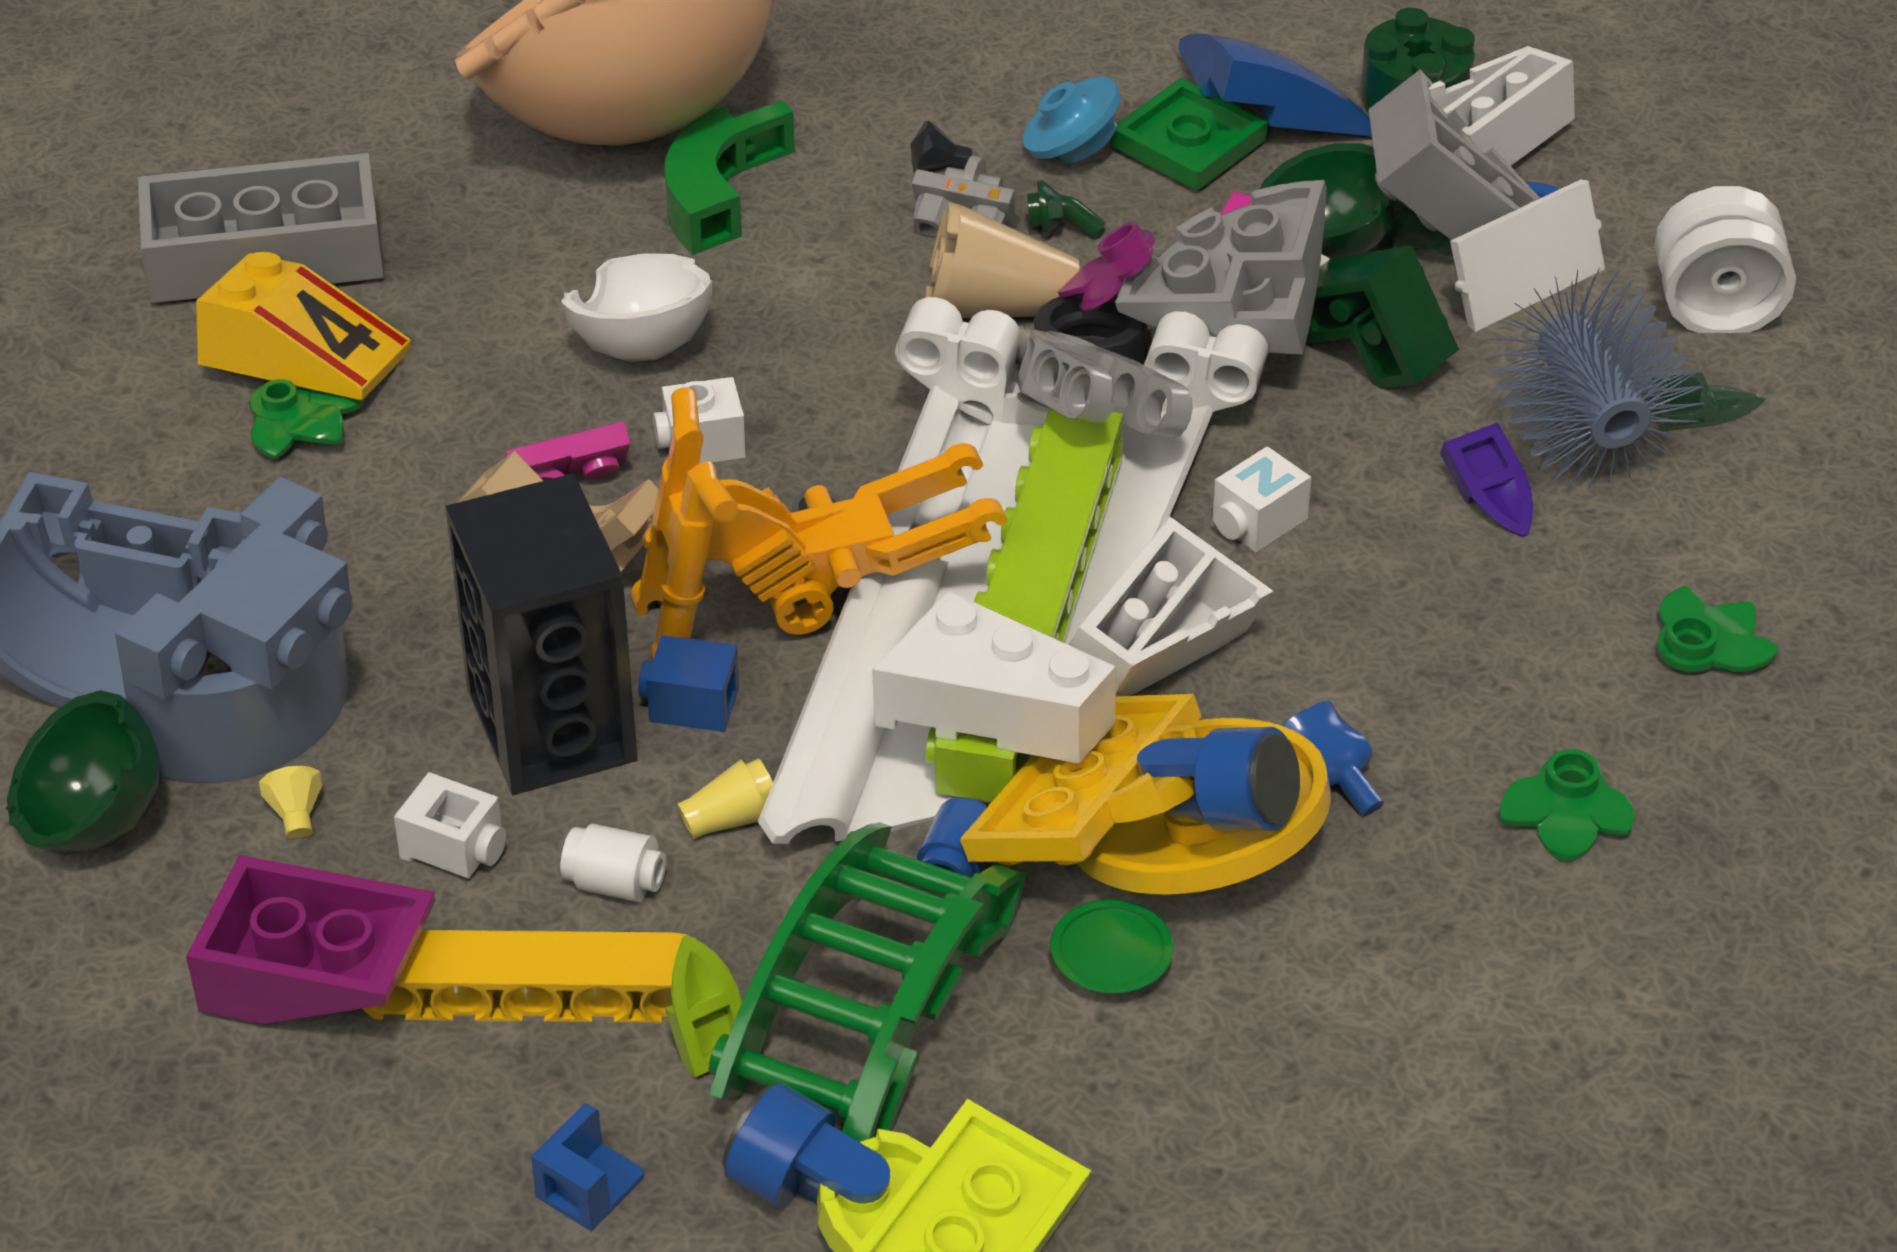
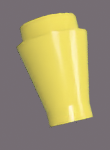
[677,758,773,840]

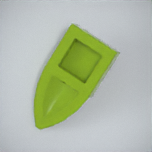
[665,935,742,1077]

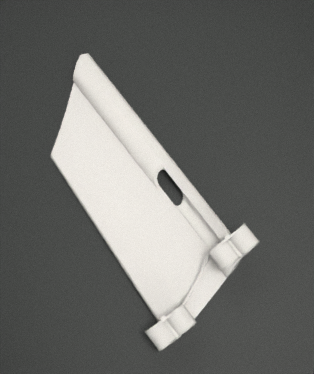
[758,297,1268,844]

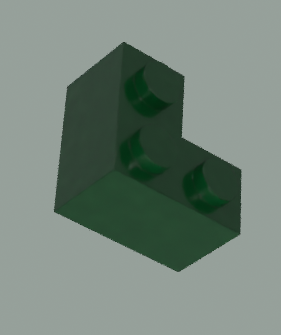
[1307,245,1459,389]

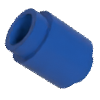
[917,798,988,877]

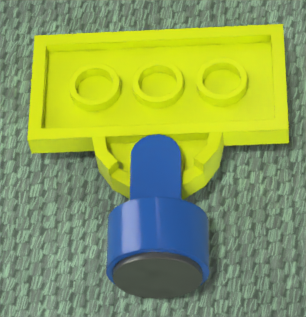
[722,1082,1091,1252]

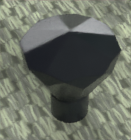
[910,121,972,172]

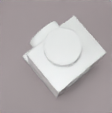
[394,772,506,878]

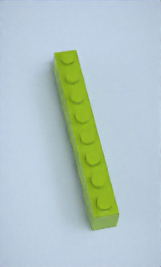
[925,408,1123,802]

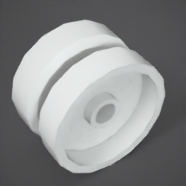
[1655,186,1796,333]

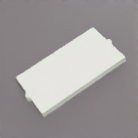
[1450,179,1605,332]

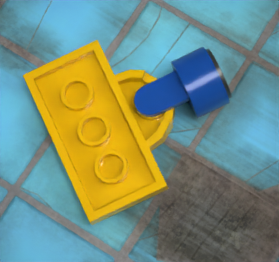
[960,694,1300,866]

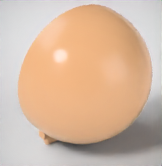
[454,0,773,146]

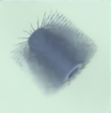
[1483,268,1705,489]

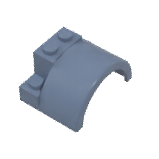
[0,472,244,708]
[115,476,352,783]

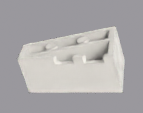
[1428,46,1575,166]
[1068,517,1274,696]
[872,591,1116,763]

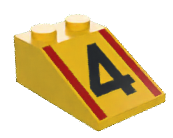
[196,252,411,400]

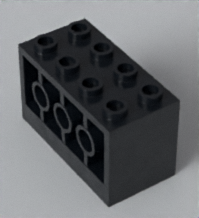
[445,473,638,796]

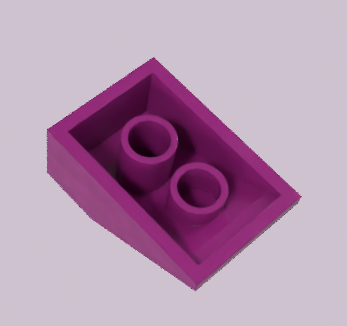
[186,855,436,1024]

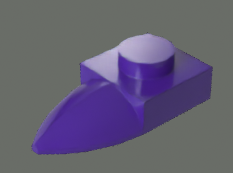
[1440,423,1533,537]

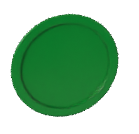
[1050,899,1174,995]

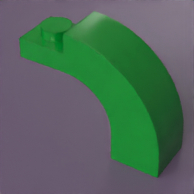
[665,100,795,255]

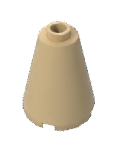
[925,202,1079,318]

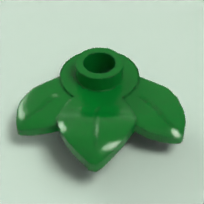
[249,379,364,459]
[1657,586,1779,672]
[1499,749,1634,861]

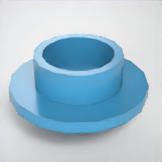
[1022,77,1121,163]

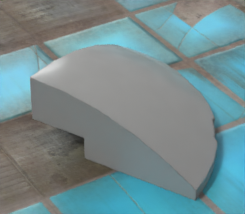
[1115,180,1327,354]

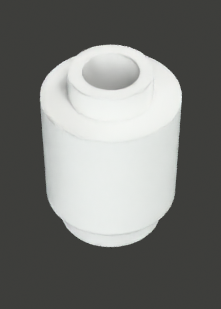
[560,823,666,903]

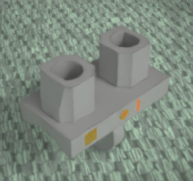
[911,156,1020,237]

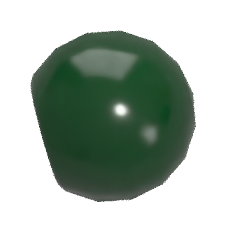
[1260,143,1395,259]
[6,690,161,856]

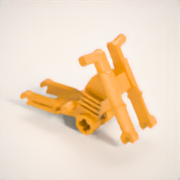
[631,387,1008,660]

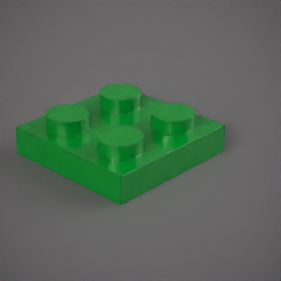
[1110,78,1268,191]

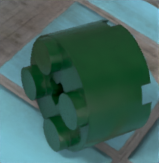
[1360,8,1475,114]

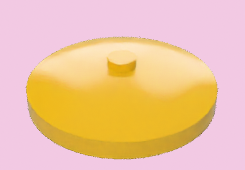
[1076,718,1331,895]

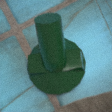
[1027,180,1106,239]

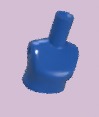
[1281,700,1384,817]

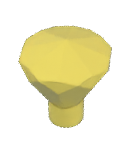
[259,766,322,840]

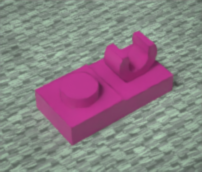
[504,421,631,481]

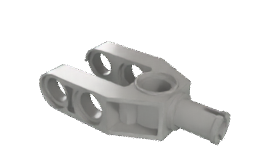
[1015,326,1193,439]

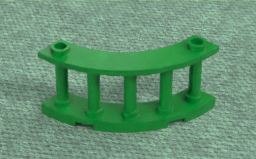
[709,822,1028,1142]

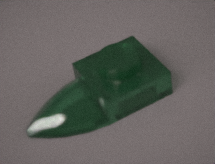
[1643,372,1766,432]

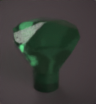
[1390,206,1451,256]

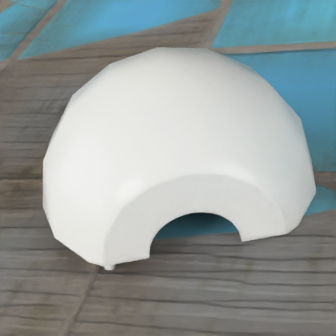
[561,254,712,362]

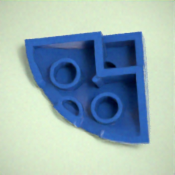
[1178,33,1372,136]

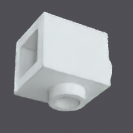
[653,377,746,463]

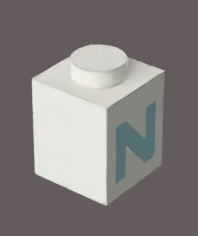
[1212,446,1311,552]

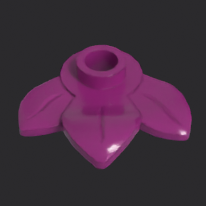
[1057,221,1155,312]

